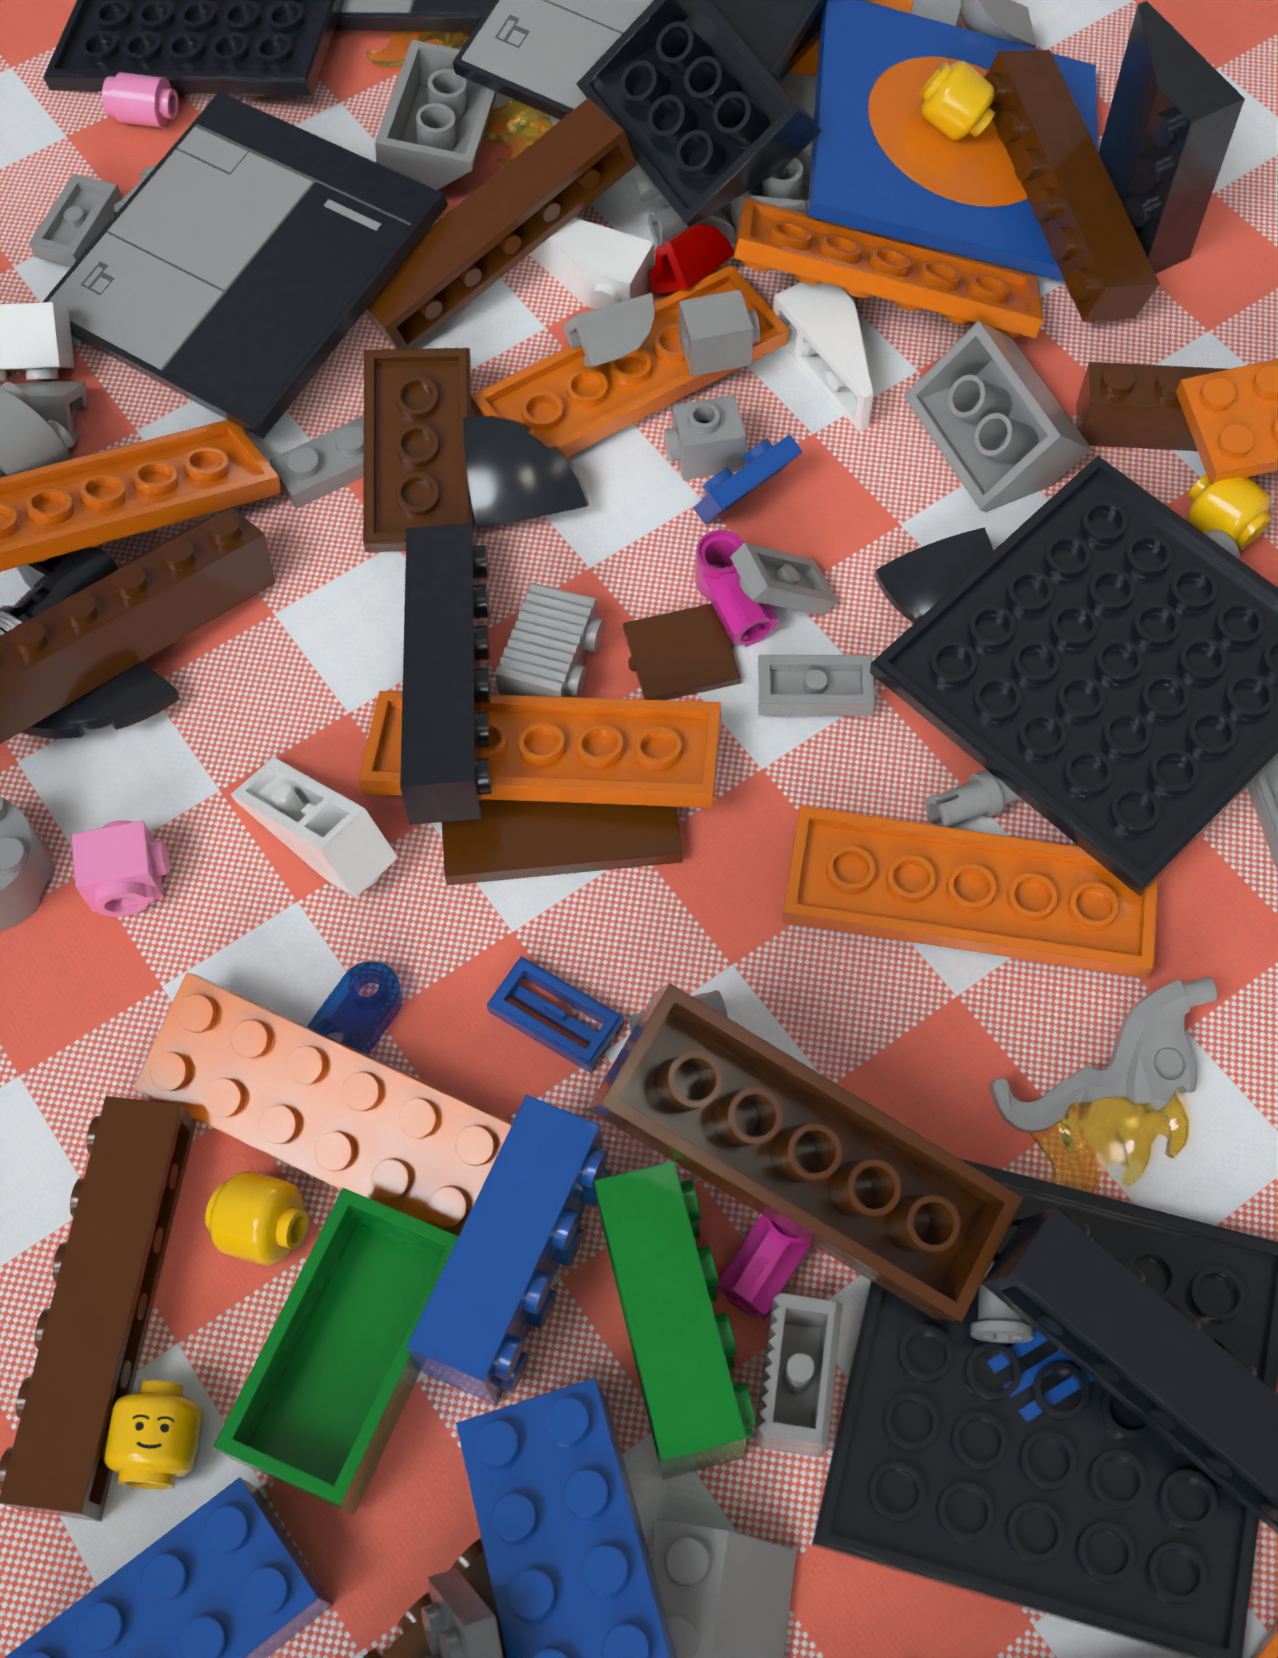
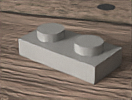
[29,174,122,267]
[269,416,364,509]
[730,542,838,616]
[758,655,875,716]

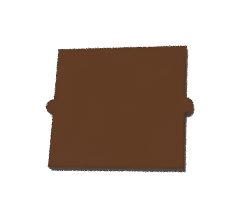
[623,603,741,700]

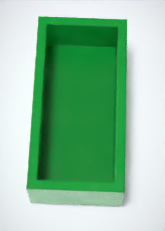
[594,1161,756,1480]
[213,1188,459,1515]

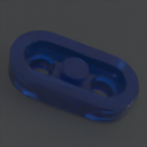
[307,961,403,1055]

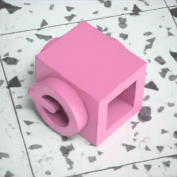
[71,820,170,917]

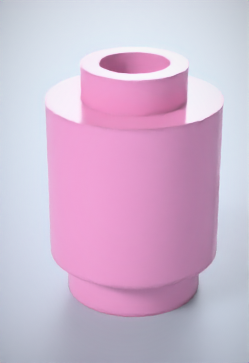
[102,72,178,128]

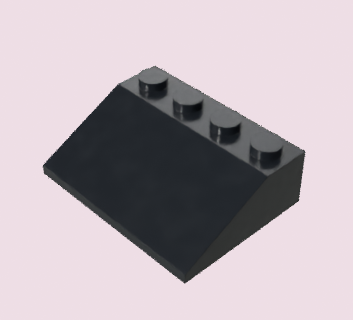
[576,0,822,227]
[1098,0,1245,274]

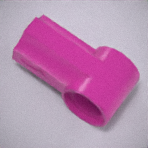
[695,530,778,647]
[716,1215,814,1321]

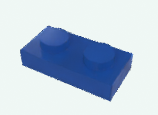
[693,434,803,525]

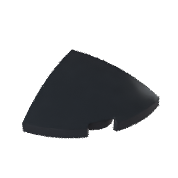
[463,416,590,529]
[875,527,994,623]
[21,662,180,739]

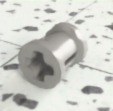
[970,1261,1034,1343]

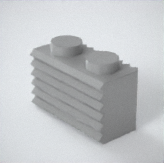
[495,582,605,697]
[754,1293,843,1457]

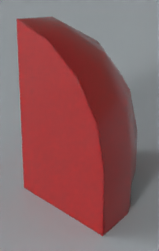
[648,223,734,295]

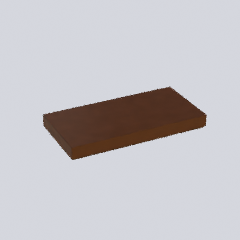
[363,348,473,552]
[442,799,682,885]

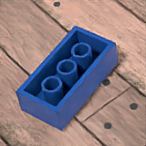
[406,1095,610,1406]
[456,1378,677,1658]
[4,1477,333,1658]

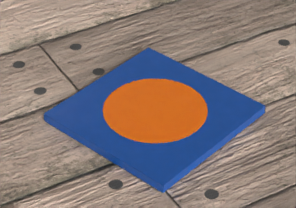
[807,0,1098,282]

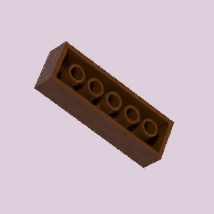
[587,983,1023,1322]

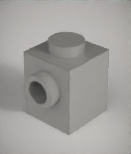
[679,289,760,377]
[664,395,747,481]

